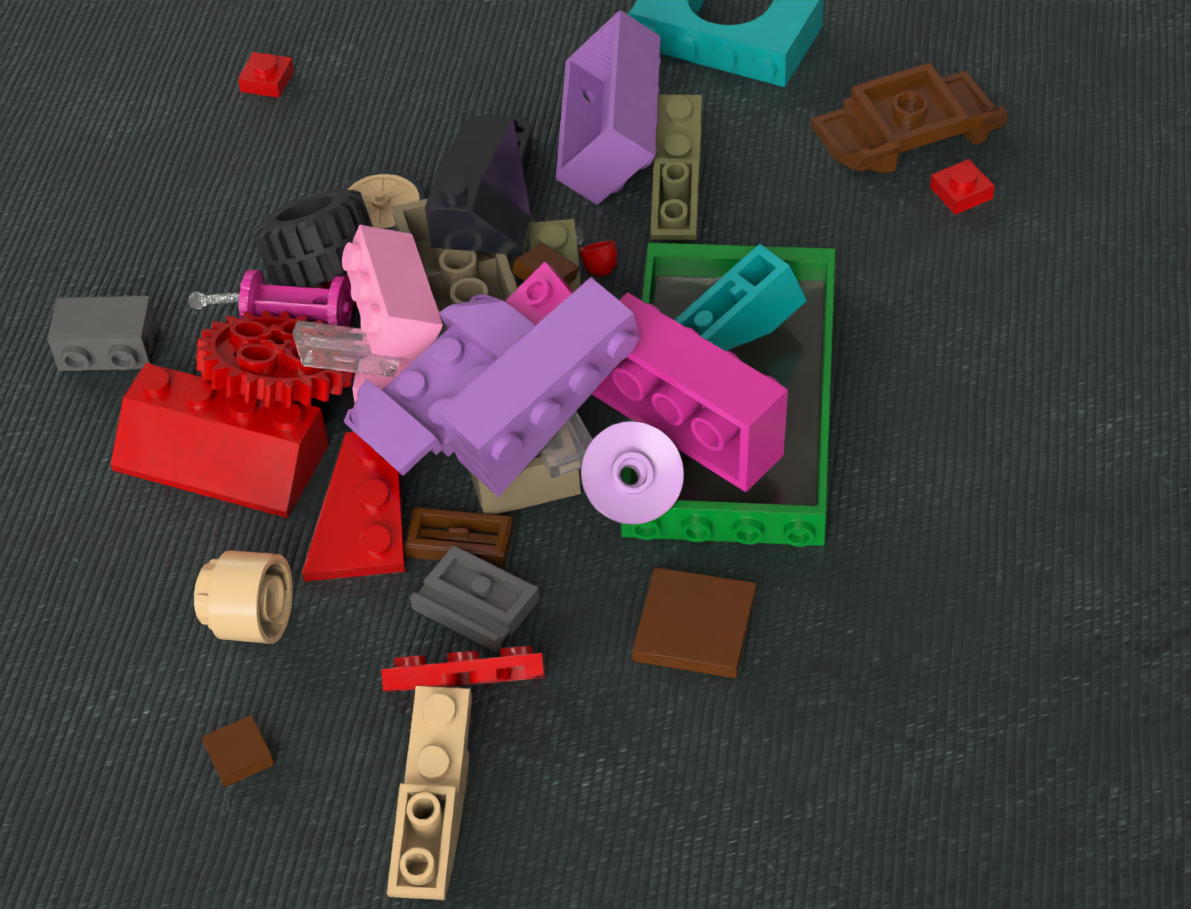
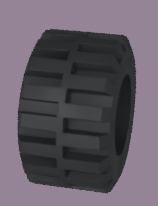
[252,189,373,287]

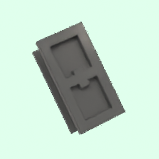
[47,296,159,371]

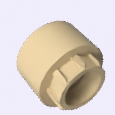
[194,550,293,644]

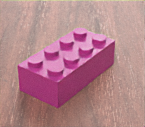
[592,293,788,492]

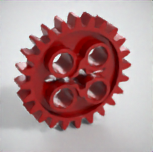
[196,310,356,408]

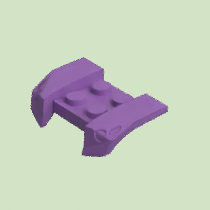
[344,294,536,476]

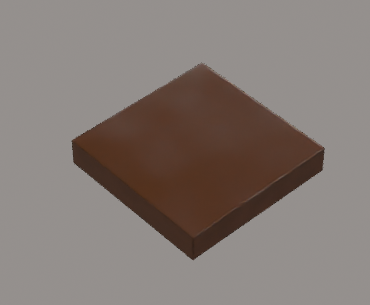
[632,567,756,679]

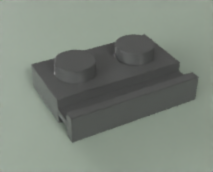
[410,545,540,653]

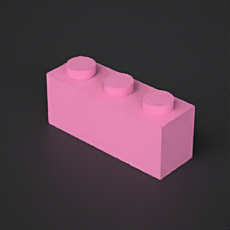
[342,225,443,360]

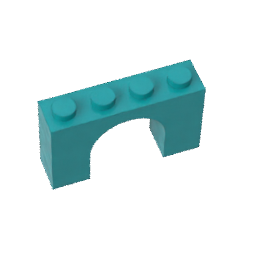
[629,0,824,87]

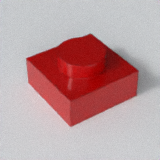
[238,52,294,98]
[930,159,994,215]

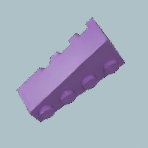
[438,277,640,498]

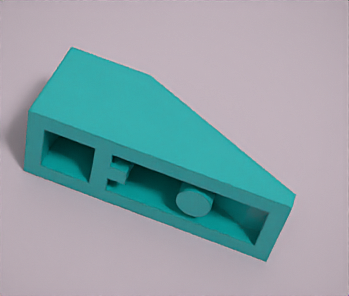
[674,244,807,351]

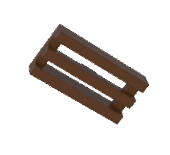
[404,507,514,567]

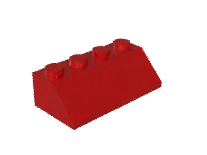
[111,363,329,518]

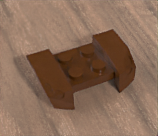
[810,63,1008,173]

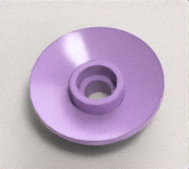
[581,422,684,525]

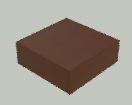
[512,243,580,284]
[201,715,274,788]

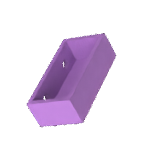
[556,10,661,205]

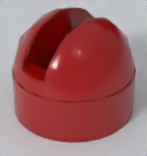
[579,240,618,277]

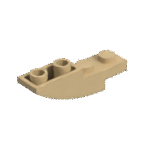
[387,686,472,900]

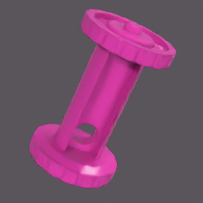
[239,269,353,336]

